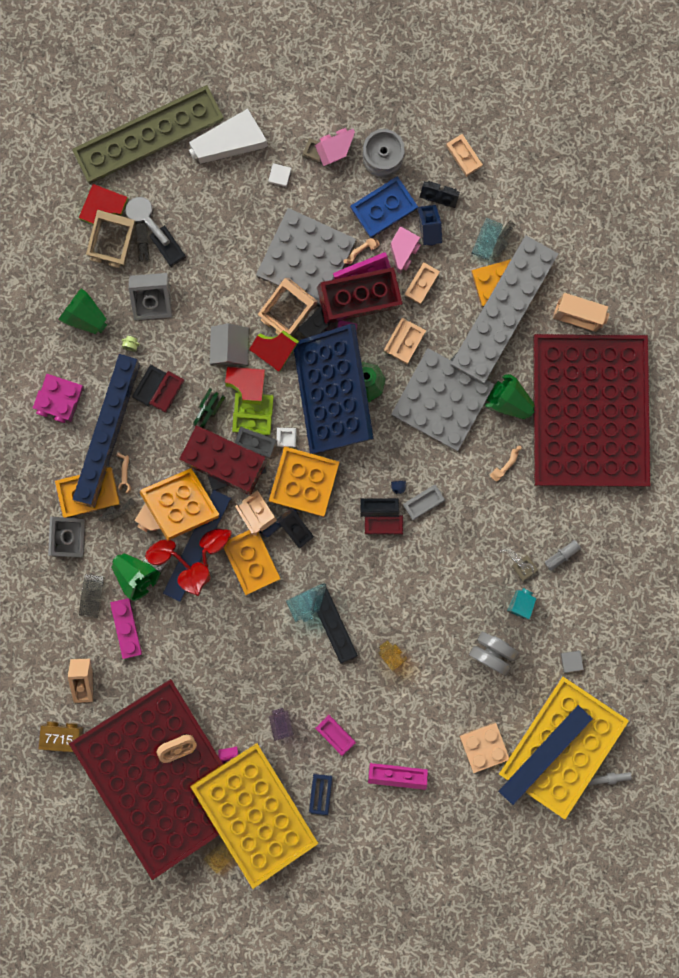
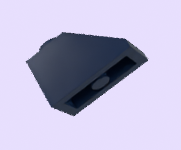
[418,205,442,246]

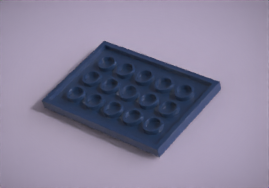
[294,324,374,454]

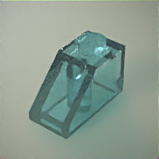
[286,583,326,622]

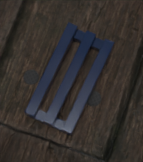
[309,773,333,815]

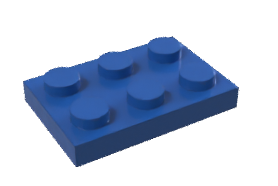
[350,176,418,238]

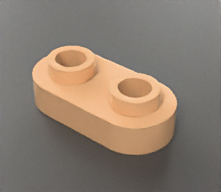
[157,735,197,763]

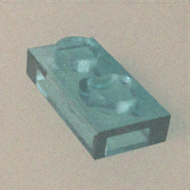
[471,218,503,261]

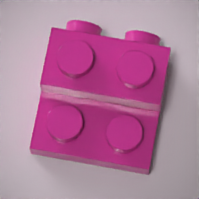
[33,374,84,423]

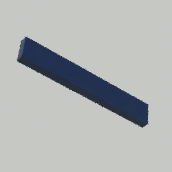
[163,490,231,602]
[498,705,593,805]

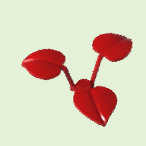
[145,529,232,596]

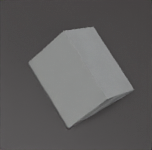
[210,323,249,365]
[48,517,85,557]

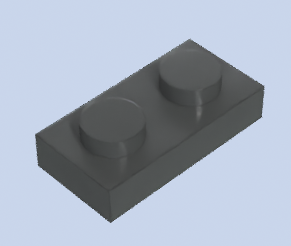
[235,426,277,458]

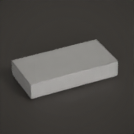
[403,484,445,521]

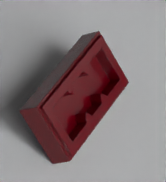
[149,371,185,413]
[365,515,403,535]

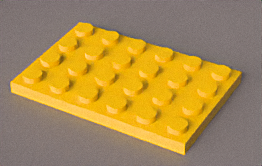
[499,676,629,819]
[190,743,318,889]

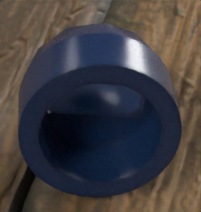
[391,481,406,494]

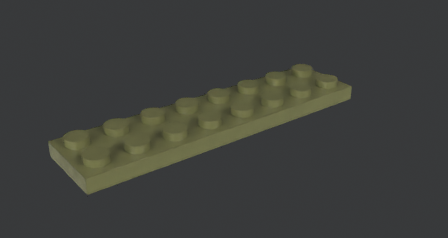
[72,85,224,184]

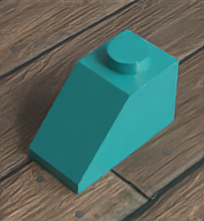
[507,588,536,619]

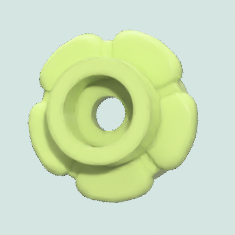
[122,336,140,352]

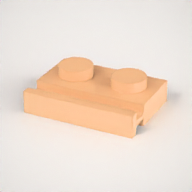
[383,318,426,365]
[235,490,277,536]

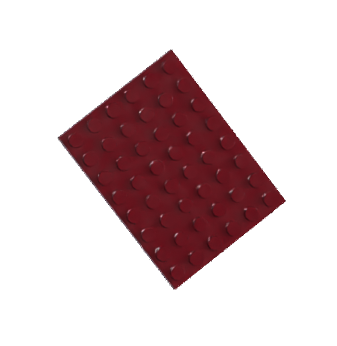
[533,334,650,487]
[68,679,223,880]

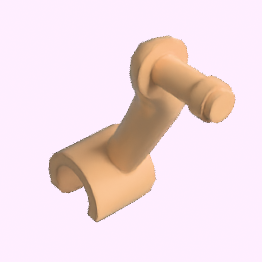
[344,238,380,265]
[490,446,521,482]
[116,452,131,494]

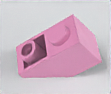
[315,128,355,166]
[390,226,421,274]

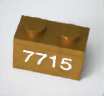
[38,721,83,752]

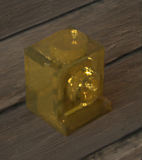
[378,640,407,671]

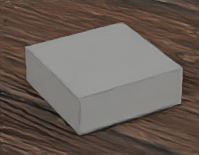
[560,650,584,673]

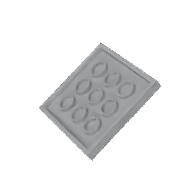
[256,208,356,306]
[391,348,495,452]

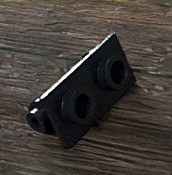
[419,180,460,208]

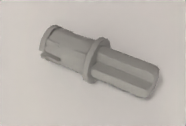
[545,540,581,570]

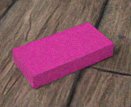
[315,715,356,756]

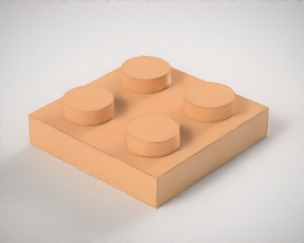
[460,722,509,773]

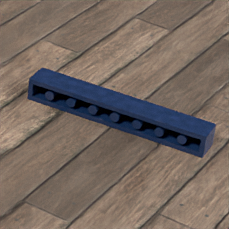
[72,354,140,508]

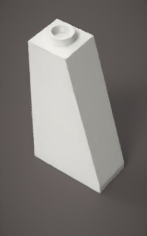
[189,109,268,164]

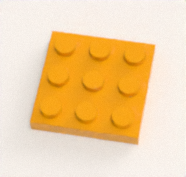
[269,446,340,517]
[140,468,219,541]

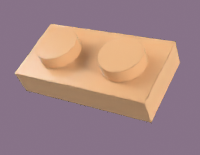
[446,134,483,177]
[404,262,440,305]

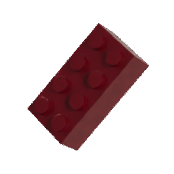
[317,267,403,324]
[179,425,267,496]

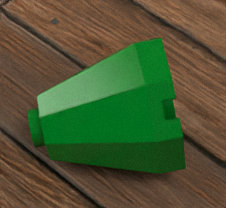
[58,288,108,335]
[362,362,386,403]
[485,374,534,419]
[111,553,161,602]

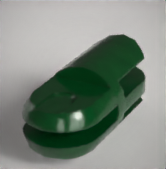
[193,387,226,428]

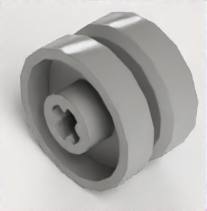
[363,129,405,178]
[469,631,519,676]

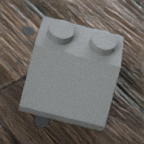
[128,273,172,320]

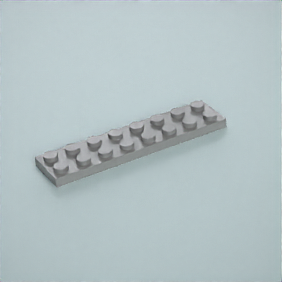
[450,235,559,384]

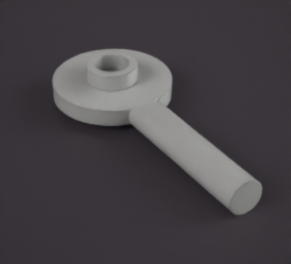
[126,197,170,246]

